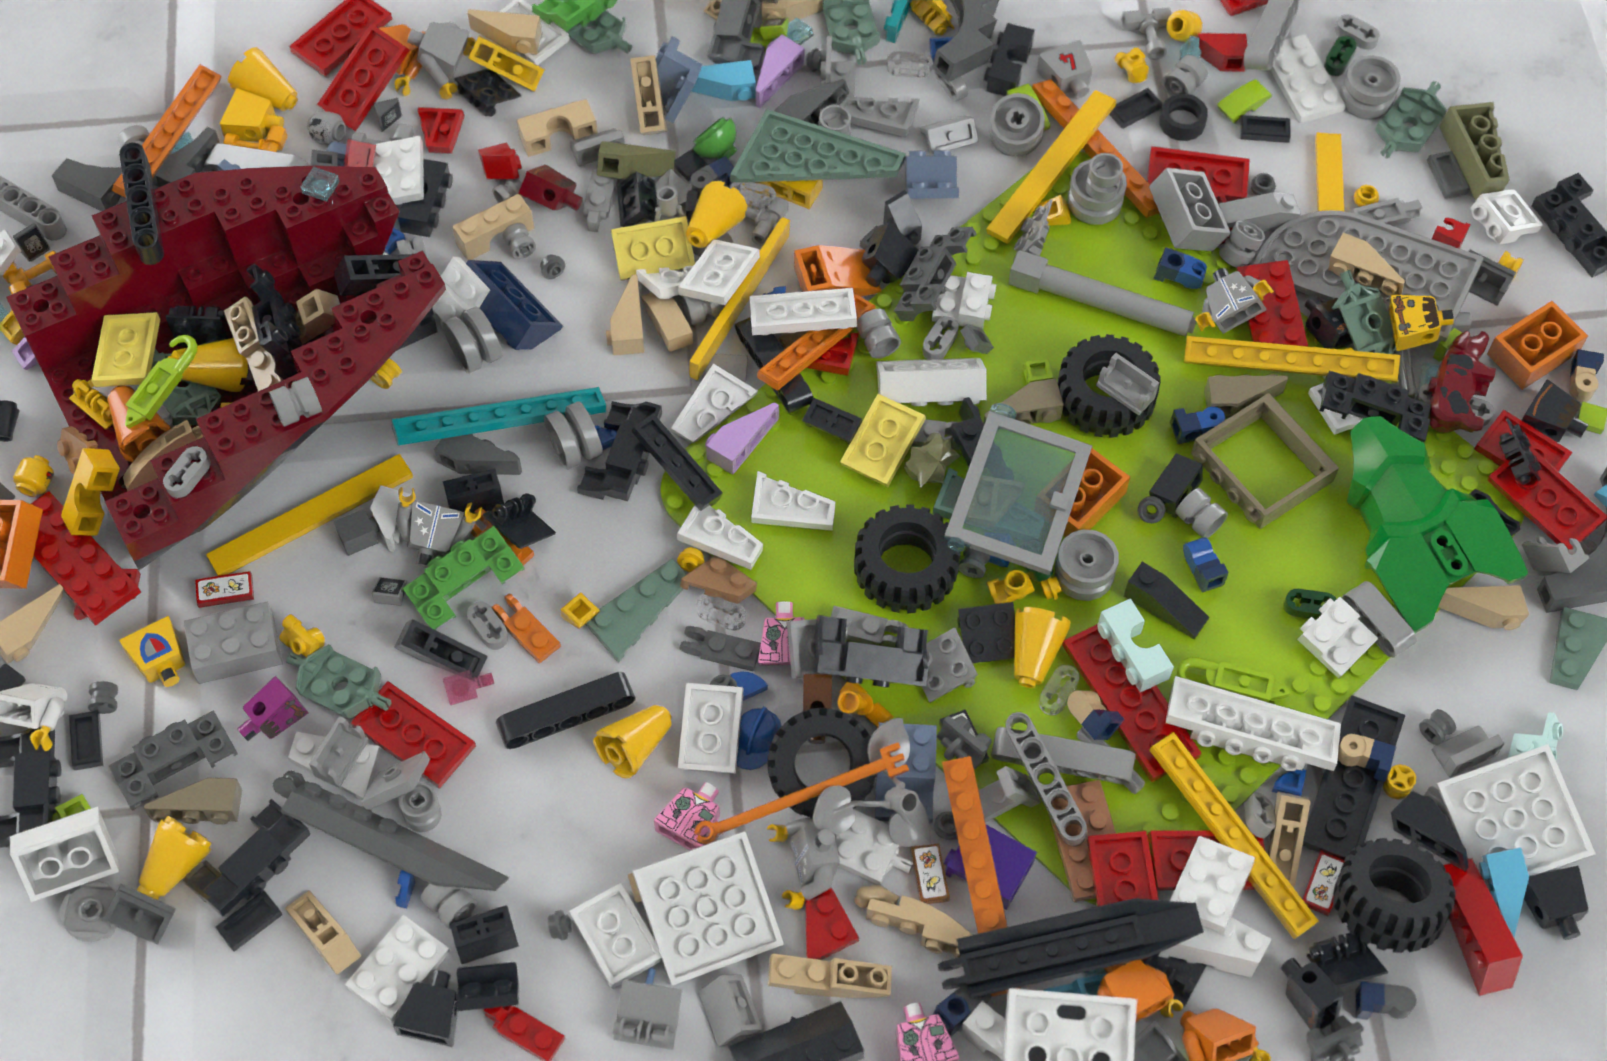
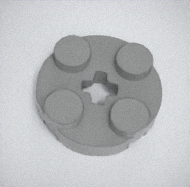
[60,881,117,941]

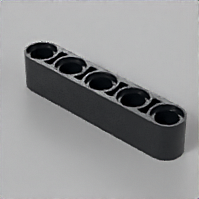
[119,142,164,265]
[734,317,814,414]
[495,672,636,749]

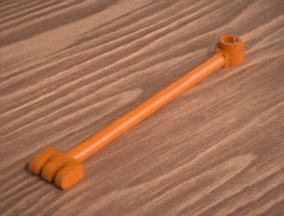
[694,742,909,845]

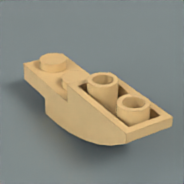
[224,297,283,391]
[123,420,203,491]
[866,895,972,958]
[768,953,892,998]

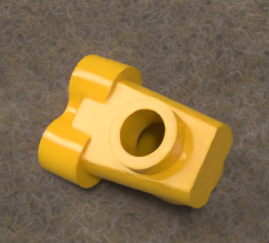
[1114,47,1149,83]
[986,570,1034,604]
[279,614,325,657]

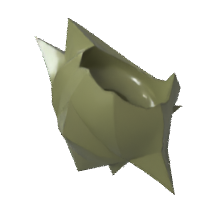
[904,433,961,488]

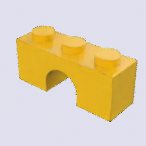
[61,448,120,536]

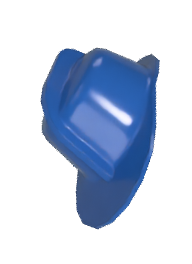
[737,706,781,770]

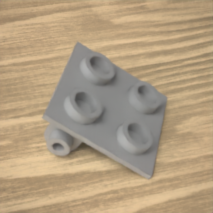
[1014,199,1053,260]
[922,627,978,703]
[613,980,682,1050]

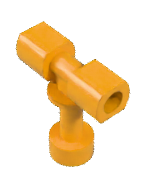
[223,126,288,152]
[2,250,56,294]
[838,682,894,728]

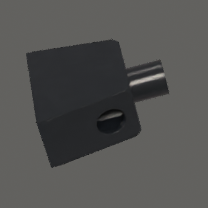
[862,222,919,287]
[1524,866,1588,940]
[393,970,458,1047]

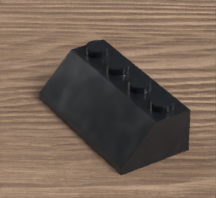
[728,1001,864,1061]

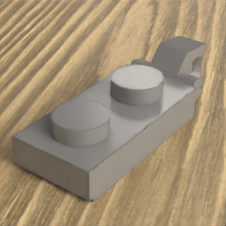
[583,169,617,232]
[1350,198,1422,226]

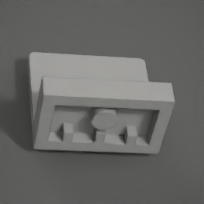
[820,36,855,105]

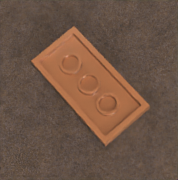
[1048,780,1116,902]

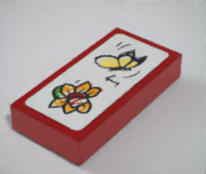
[195,571,254,608]
[1302,851,1344,916]

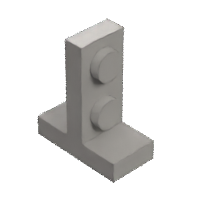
[978,767,1041,822]

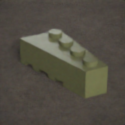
[1439,102,1510,201]

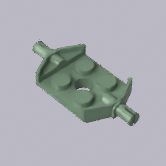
[555,0,632,54]
[823,0,880,65]
[1375,81,1447,158]
[1332,270,1396,354]
[151,349,221,426]
[286,644,391,719]

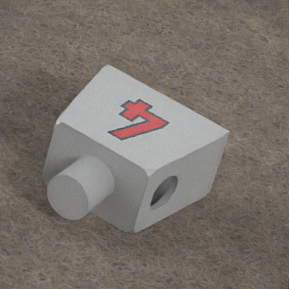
[1037,40,1092,98]

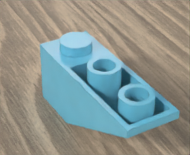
[1479,848,1529,937]

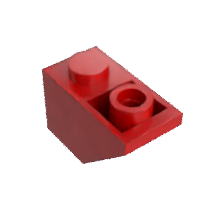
[1195,33,1248,72]
[478,142,522,179]

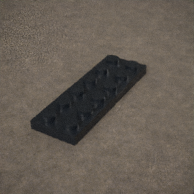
[1302,695,1406,860]

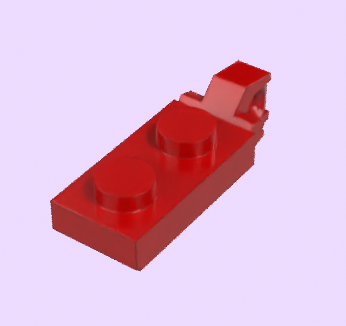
[483,1006,566,1061]

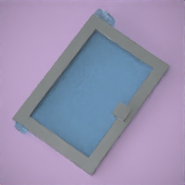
[944,403,1092,575]

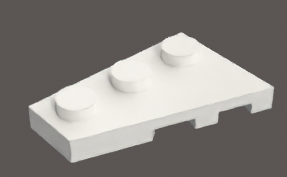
[288,732,381,801]

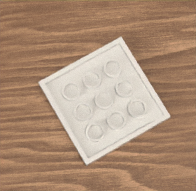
[1436,744,1596,891]
[632,831,784,986]

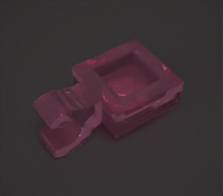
[442,670,494,705]

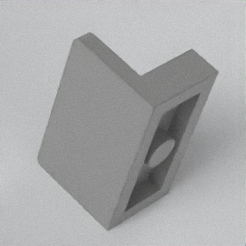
[920,116,978,154]
[570,128,625,166]
[1432,726,1505,778]
[699,975,762,1046]

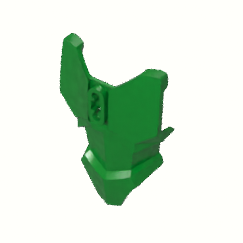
[1346,416,1528,633]

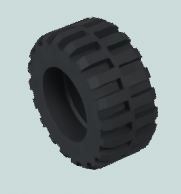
[1057,334,1161,438]
[854,504,960,614]
[767,708,878,819]
[1333,838,1456,953]

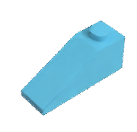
[691,60,756,101]

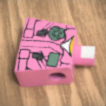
[759,602,805,666]
[654,782,720,850]
[896,1003,959,1061]

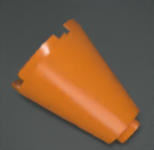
[107,386,171,462]

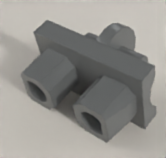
[937,715,992,769]
[1307,1015,1364,1061]

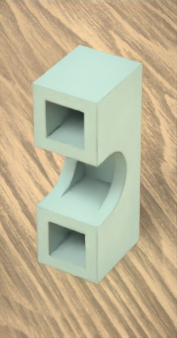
[1097,599,1174,692]

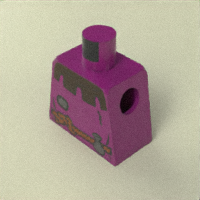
[237,676,309,741]

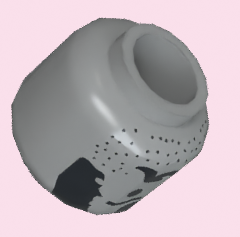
[307,110,346,145]

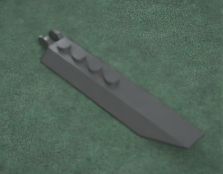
[272,770,509,891]

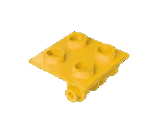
[910,0,955,36]
[69,379,113,430]

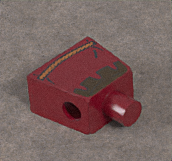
[518,164,583,211]

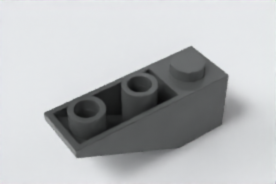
[774,79,849,124]
[434,434,522,475]

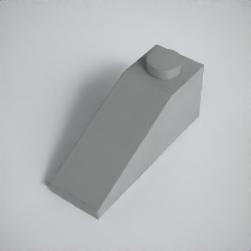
[1218,192,1301,232]

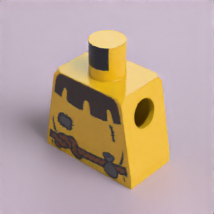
[1388,295,1454,351]

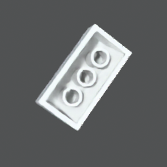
[876,358,986,406]

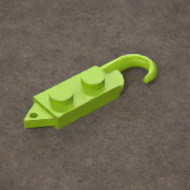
[125,335,198,429]
[1177,657,1290,703]

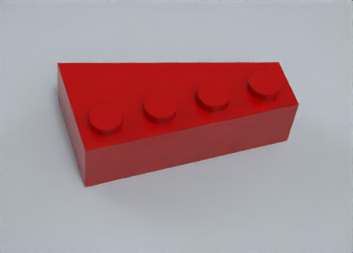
[1444,858,1523,996]

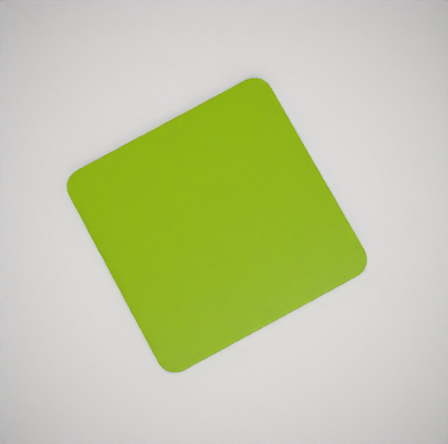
[661,151,1524,906]

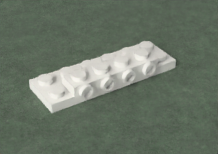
[1165,676,1341,771]

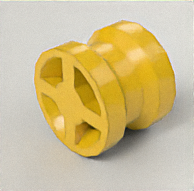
[1498,251,1524,281]
[370,358,402,389]
[1383,764,1416,800]

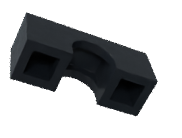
[984,23,1035,96]
[398,159,453,237]

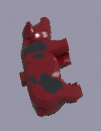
[1427,331,1496,433]

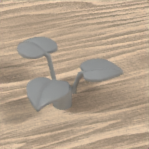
[613,169,733,257]
[813,718,931,847]

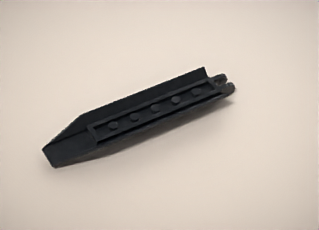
[937,898,1204,998]

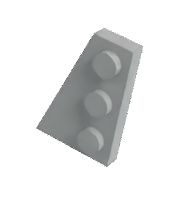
[840,97,920,137]

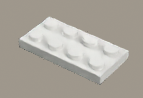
[1270,34,1346,123]
[750,288,857,335]

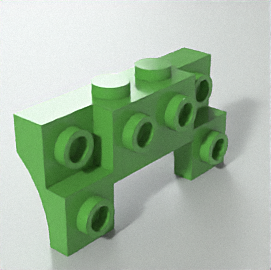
[532,0,617,32]
[402,526,525,630]

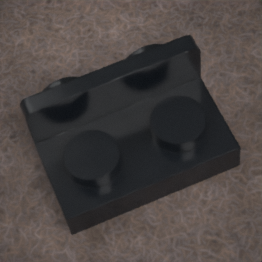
[617,171,658,227]
[456,962,520,1011]

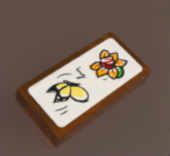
[910,843,950,904]

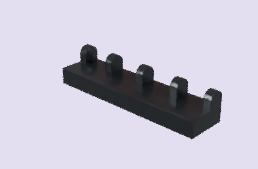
[631,413,723,511]

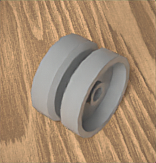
[1340,55,1401,119]
[990,93,1045,157]
[1068,159,1127,224]
[442,306,502,374]
[544,401,603,470]
[1054,529,1119,601]

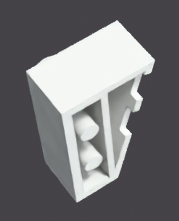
[1159,917,1272,978]

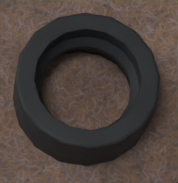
[1159,93,1208,141]

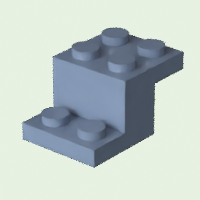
[656,36,703,123]
[904,150,959,199]
[875,723,937,823]

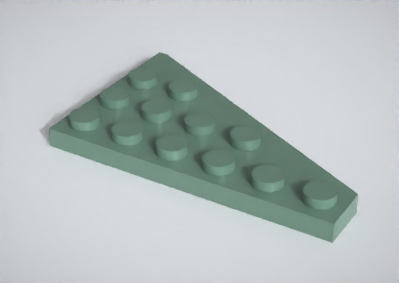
[730,109,906,183]

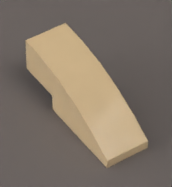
[641,292,693,352]

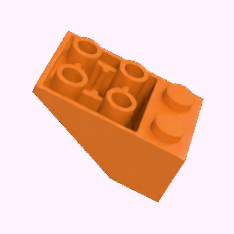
[794,245,881,297]

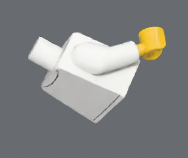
[0,683,67,751]

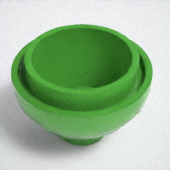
[692,117,738,159]

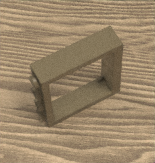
[1191,393,1339,529]

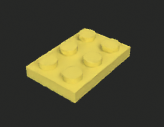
[611,216,695,281]
[91,312,160,387]
[840,394,926,487]

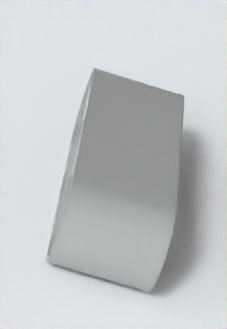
[1342,581,1417,658]

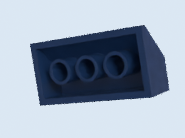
[466,260,563,350]

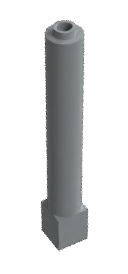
[1008,250,1196,337]

